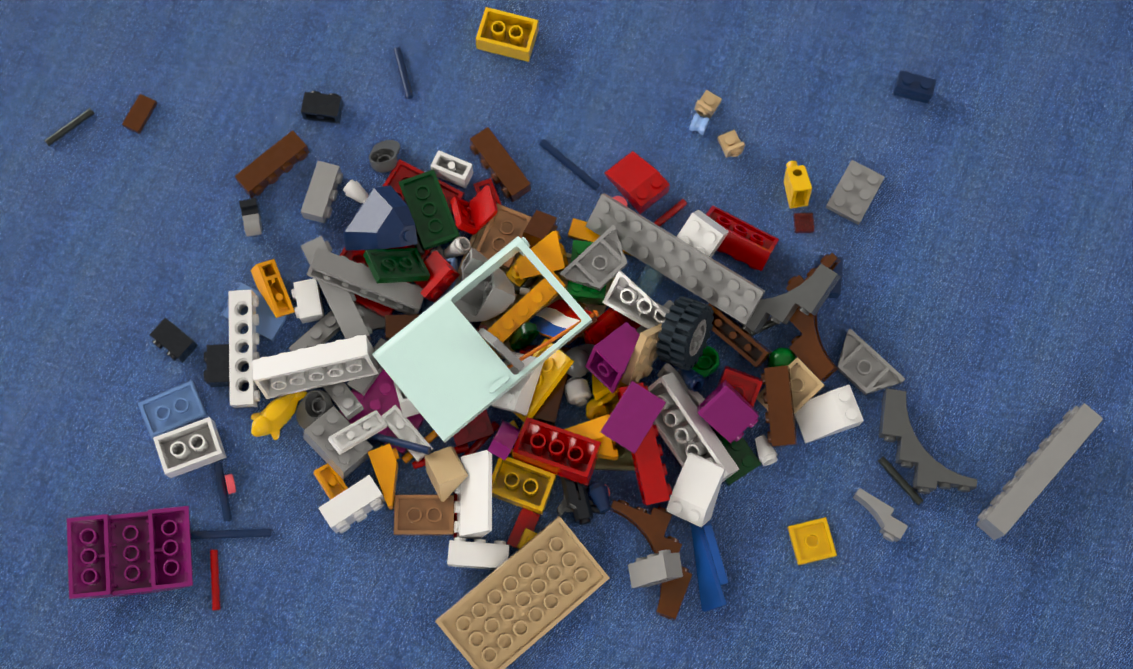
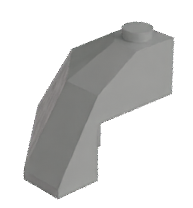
[454,248,516,322]

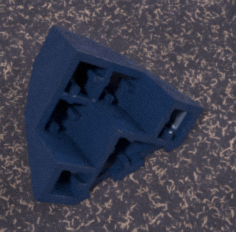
[343,185,418,251]

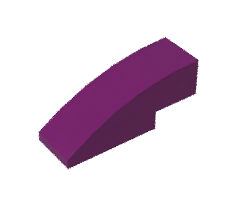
[487,420,520,460]

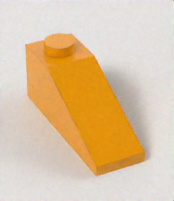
[250,259,295,318]
[368,443,400,510]

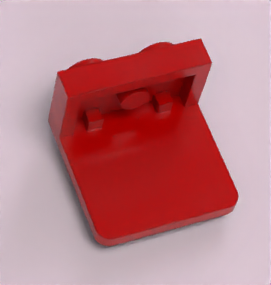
[450,185,498,235]
[414,251,460,303]

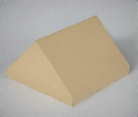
[425,446,468,502]

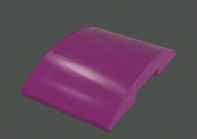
[67,506,193,599]

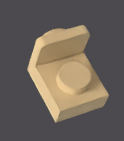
[694,90,722,118]
[717,130,745,158]

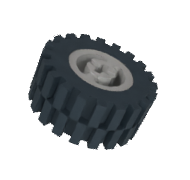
[656,296,714,371]

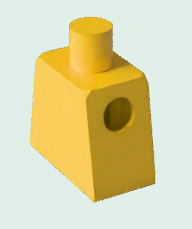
[784,161,812,209]

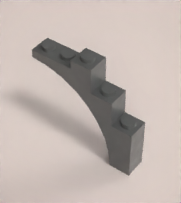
[739,264,841,334]
[878,388,977,494]

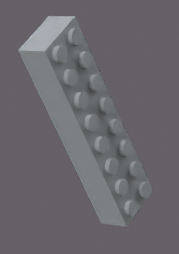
[976,403,1103,540]

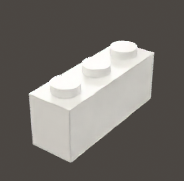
[447,537,510,570]

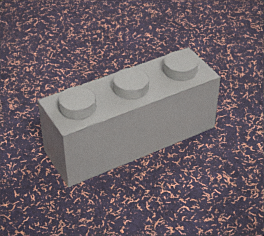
[301,161,343,223]
[628,550,683,588]

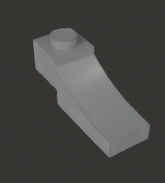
[852,488,908,542]

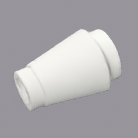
[343,179,369,204]
[444,237,471,258]
[755,435,778,466]

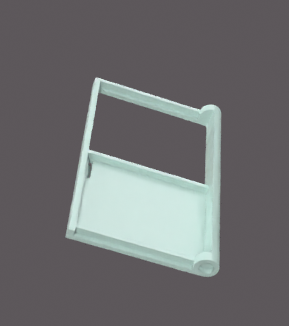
[372,236,592,443]

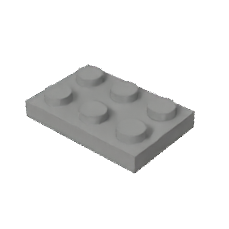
[825,160,885,225]

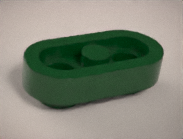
[509,322,539,350]

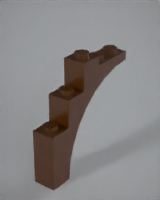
[786,253,841,382]
[610,499,692,621]

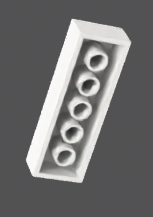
[252,335,379,399]
[648,373,739,482]

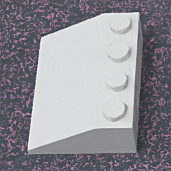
[454,450,492,539]

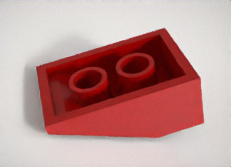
[604,151,670,214]

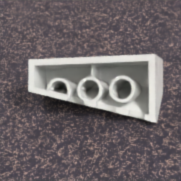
[602,270,670,329]

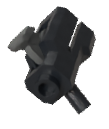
[557,476,605,525]

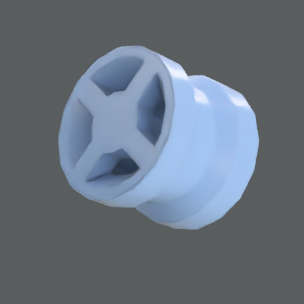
[689,113,710,135]

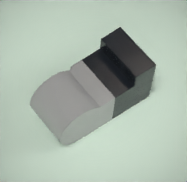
[239,198,262,237]

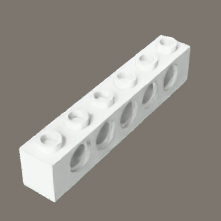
[228,290,260,408]

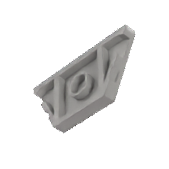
[559,225,627,291]
[837,329,905,395]

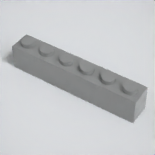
[301,236,373,341]
[306,247,424,314]

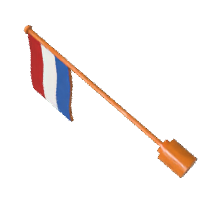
[507,299,599,369]

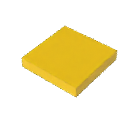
[787,517,837,566]

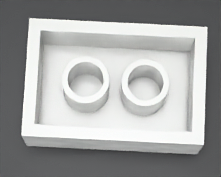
[677,210,729,258]
[153,417,227,478]
[318,475,385,534]

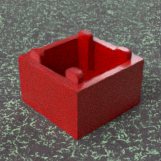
[717,365,763,407]

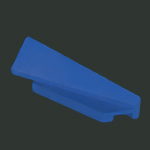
[690,521,728,612]

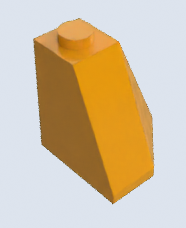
[514,231,569,280]
[564,414,619,461]

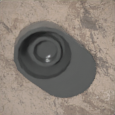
[369,140,400,173]
[565,343,595,378]
[296,390,333,429]

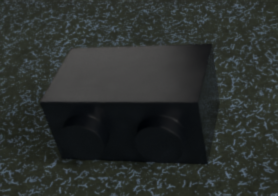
[301,91,344,124]
[150,318,198,363]
[203,344,230,387]

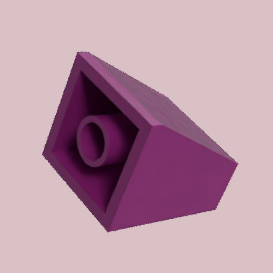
[585,322,640,393]
[697,380,759,443]

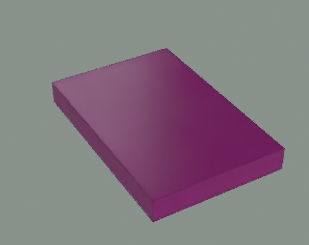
[600,381,666,454]

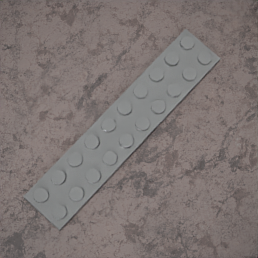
[585,193,765,325]

